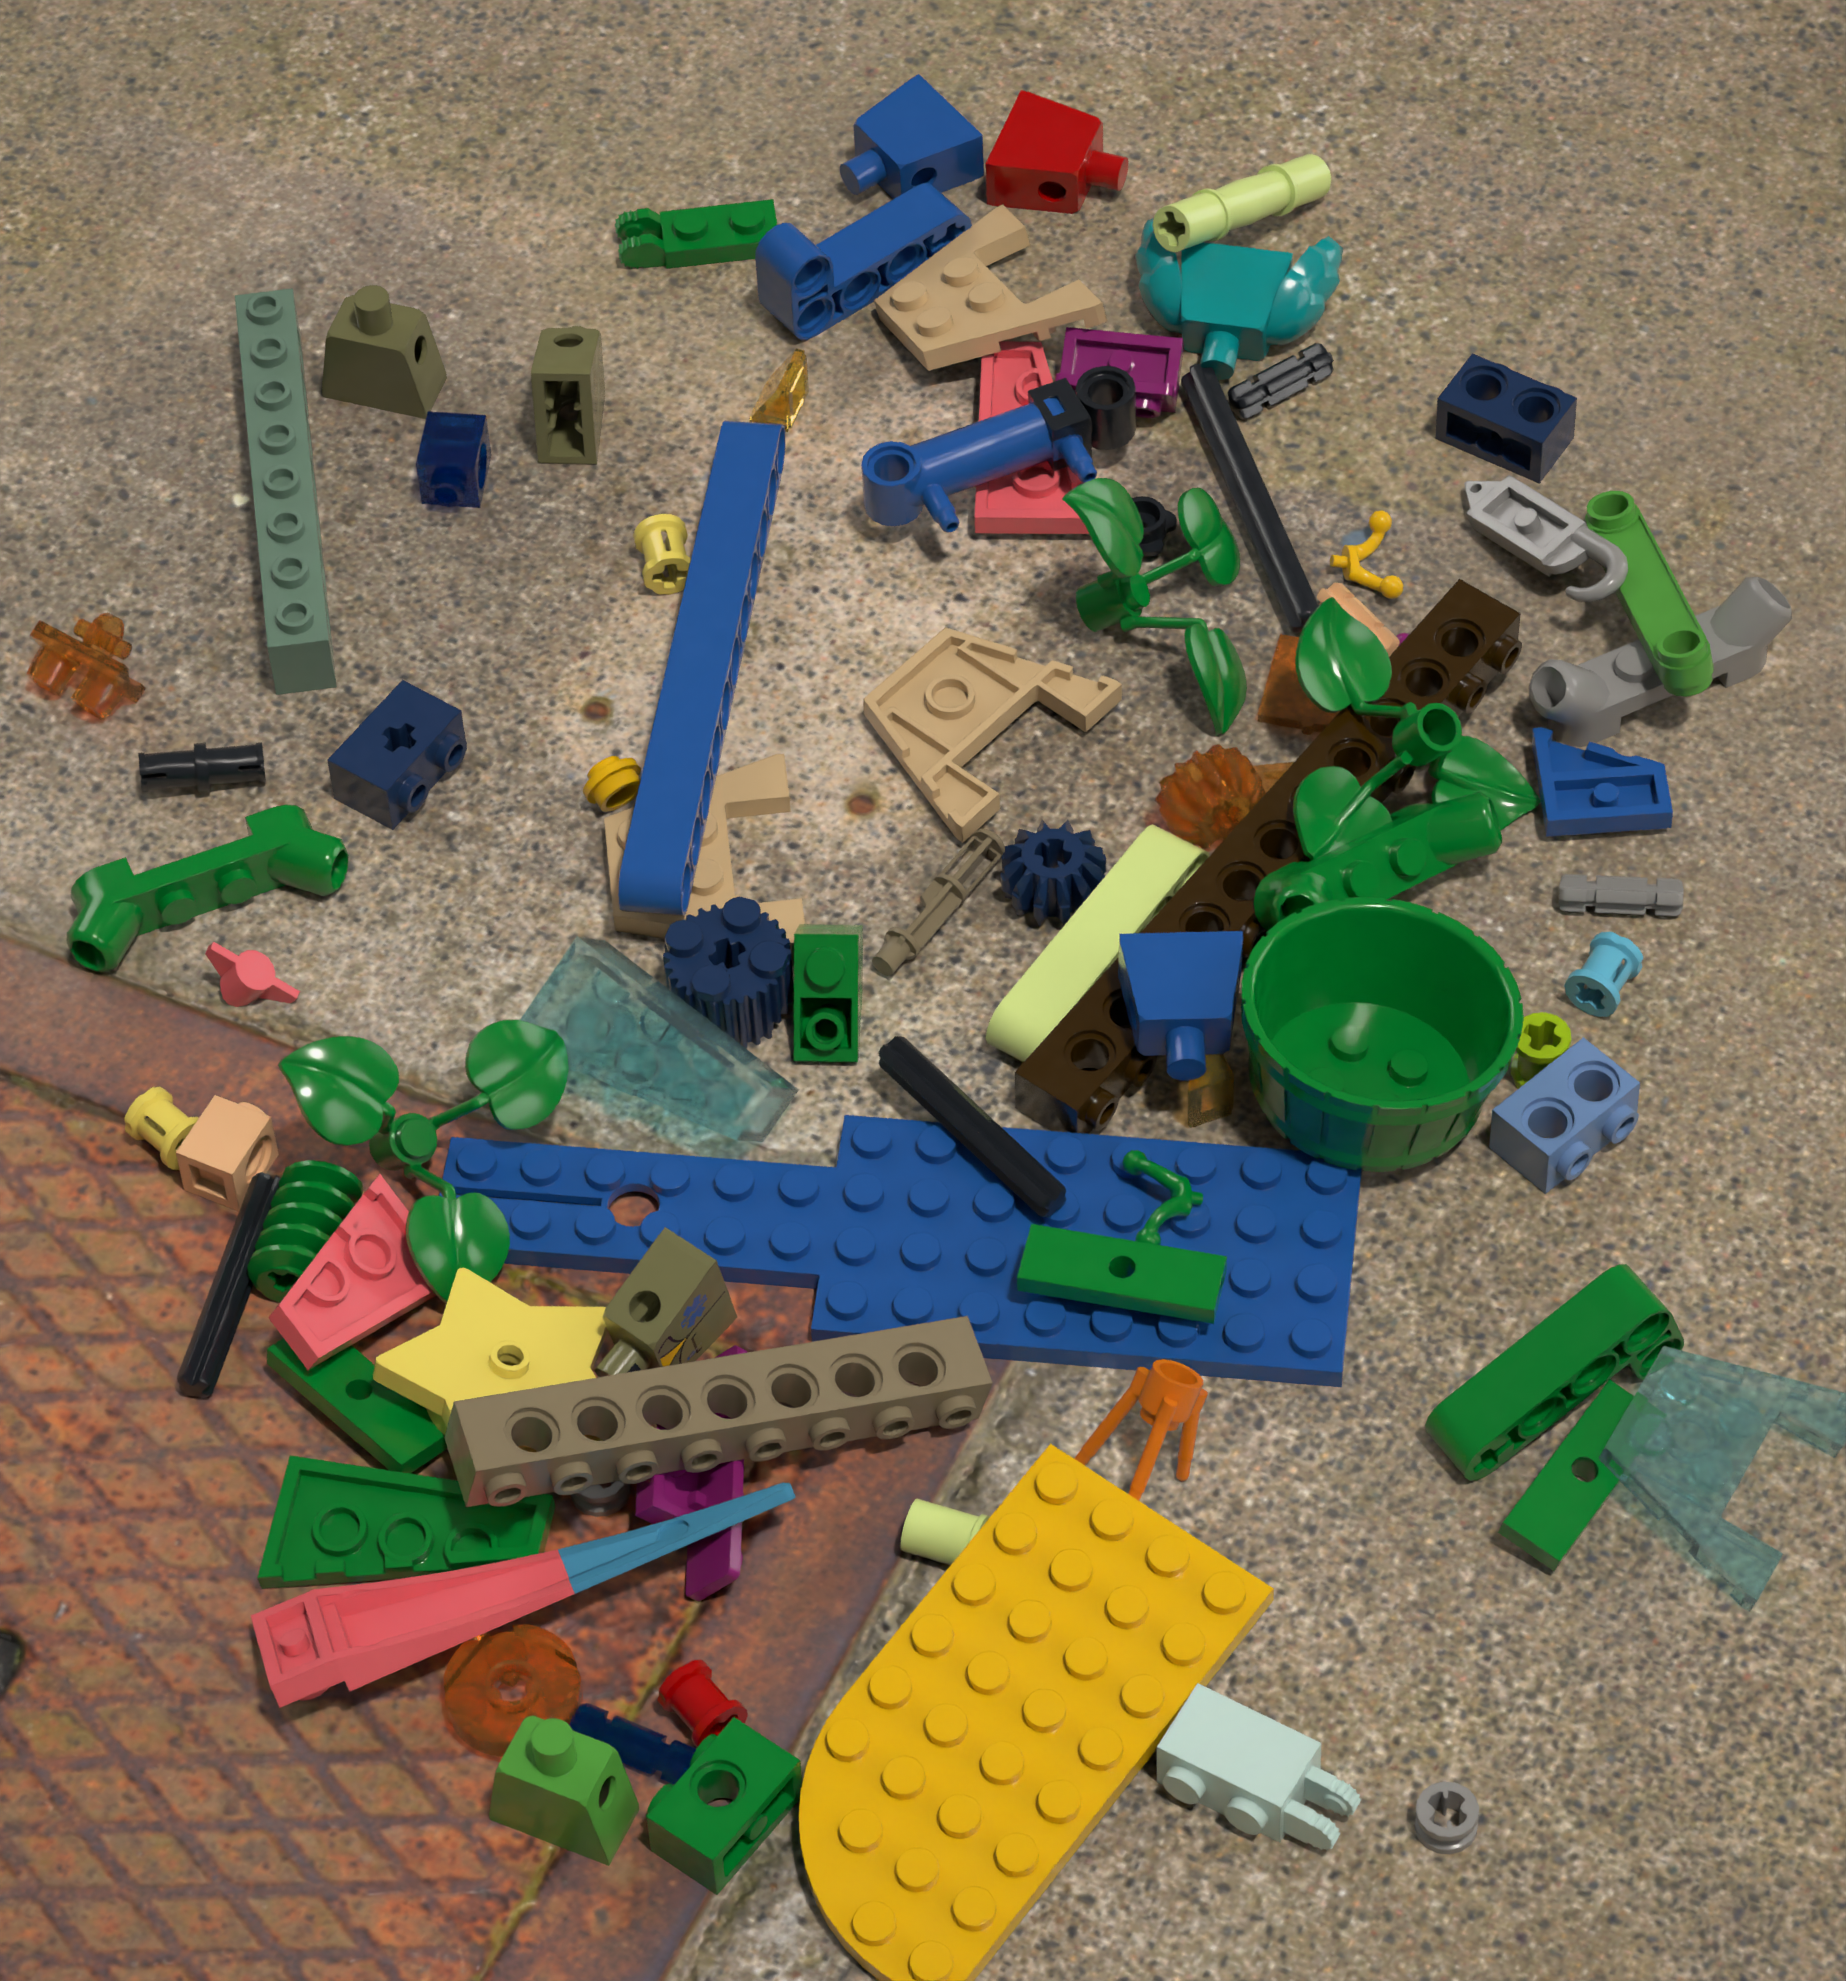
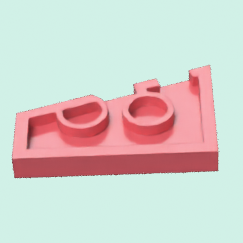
[268,1174,436,1370]

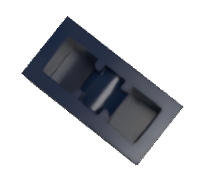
[327,680,467,830]

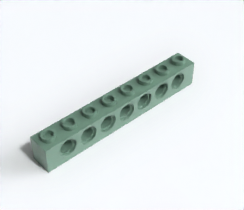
[235,288,337,695]

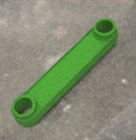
[1585,491,1714,697]

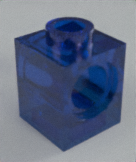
[416,411,492,508]

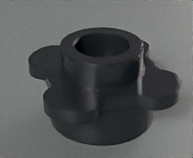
[1132,496,1177,556]

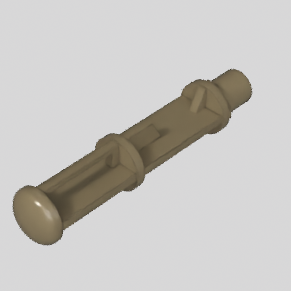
[872,829,1005,976]

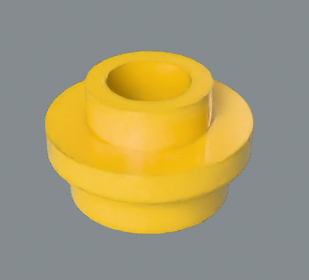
[583,756,641,812]

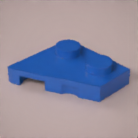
[1532,727,1673,837]

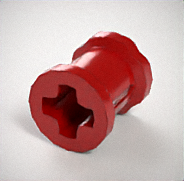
[657,1660,748,1747]

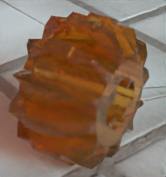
[1155,744,1266,849]

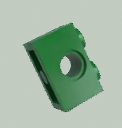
[646,1717,802,1895]

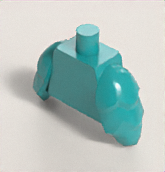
[1135,218,1343,380]

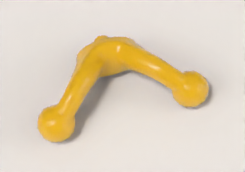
[1330,510,1404,599]

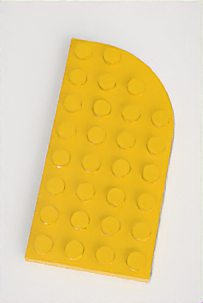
[799,1443,1274,1981]

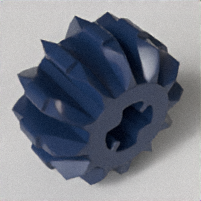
[1001,819,1106,926]

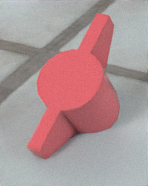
[205,942,300,1007]

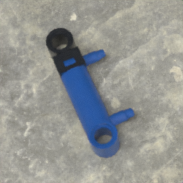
[861,366,1136,532]

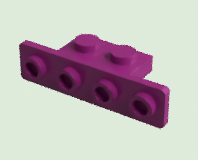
[635,1345,748,1602]

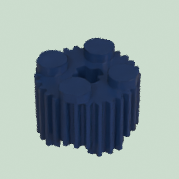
[663,897,794,1049]

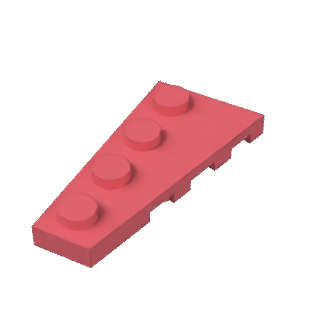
[975,341,1089,534]

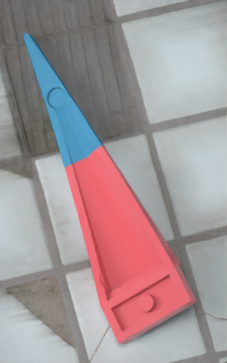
[251,1483,796,1708]

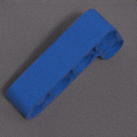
[755,183,972,340]

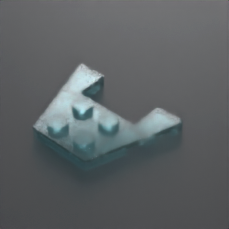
[1598,1346,1846,1612]

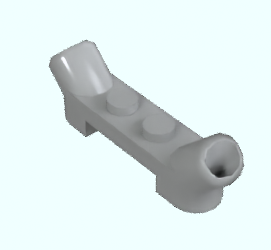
[1528,577,1792,747]

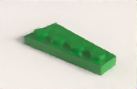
[257,1455,555,1589]

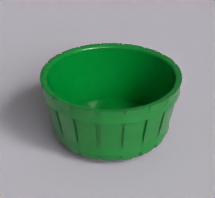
[1241,897,1524,1172]

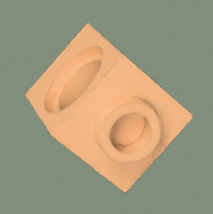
[176,1095,279,1211]

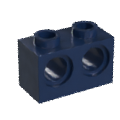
[1435,353,1577,484]

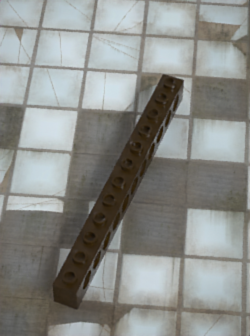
[1015,579,1522,1134]

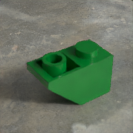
[794,924,863,1062]

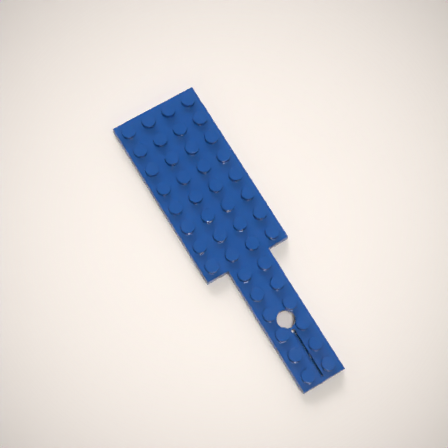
[439,1115,1362,1387]

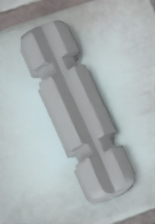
[1558,874,1684,916]

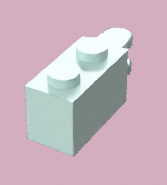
[1157,1683,1361,1851]

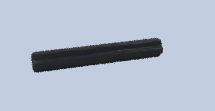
[878,1036,1066,1217]
[177,1172,280,1399]

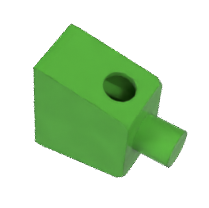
[489,1715,640,1866]

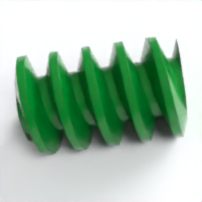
[247,1160,364,1303]

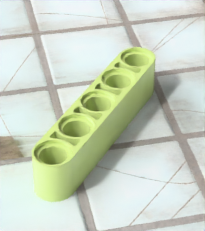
[986,824,1210,1062]

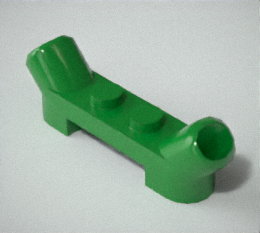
[1254,792,1502,931]
[66,804,349,972]

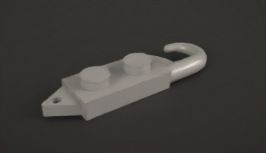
[1464,475,1628,602]

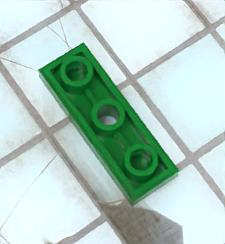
[1017,1224,1227,1324]
[267,1338,447,1473]
[1498,1379,1666,1572]

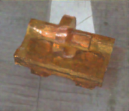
[26,612,146,721]

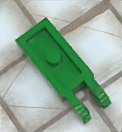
[615,199,777,269]

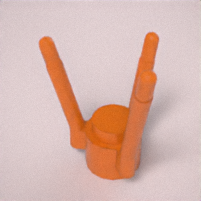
[1074,1359,1208,1501]

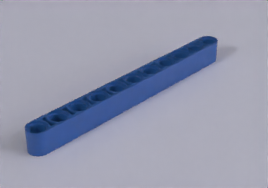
[618,420,786,916]

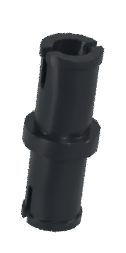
[138,742,266,793]

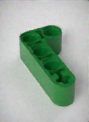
[1425,1264,1684,1481]

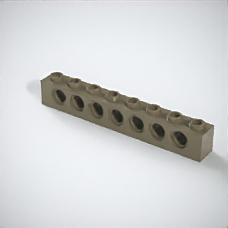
[444,1316,993,1507]

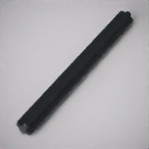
[1181,363,1319,633]

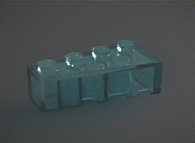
[520,936,799,1142]

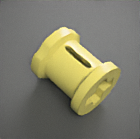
[633,514,691,595]
[124,1087,199,1170]

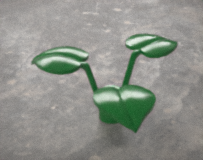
[1062,478,1247,736]
[1293,597,1541,861]
[278,1020,569,1304]

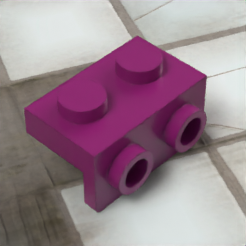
[1055,327,1184,418]

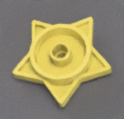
[373,1267,608,1452]

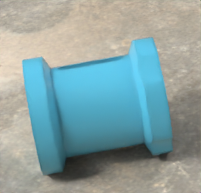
[1564,932,1644,1017]

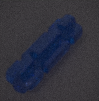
[569,1703,697,1784]

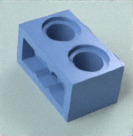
[1489,1037,1640,1194]

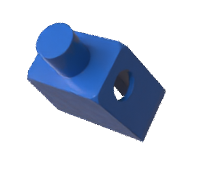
[840,74,984,199]
[1118,931,1243,1080]

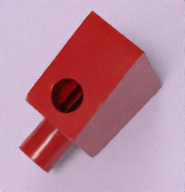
[985,90,1129,214]

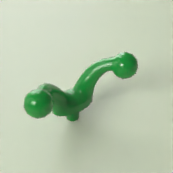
[1122,1150,1203,1245]

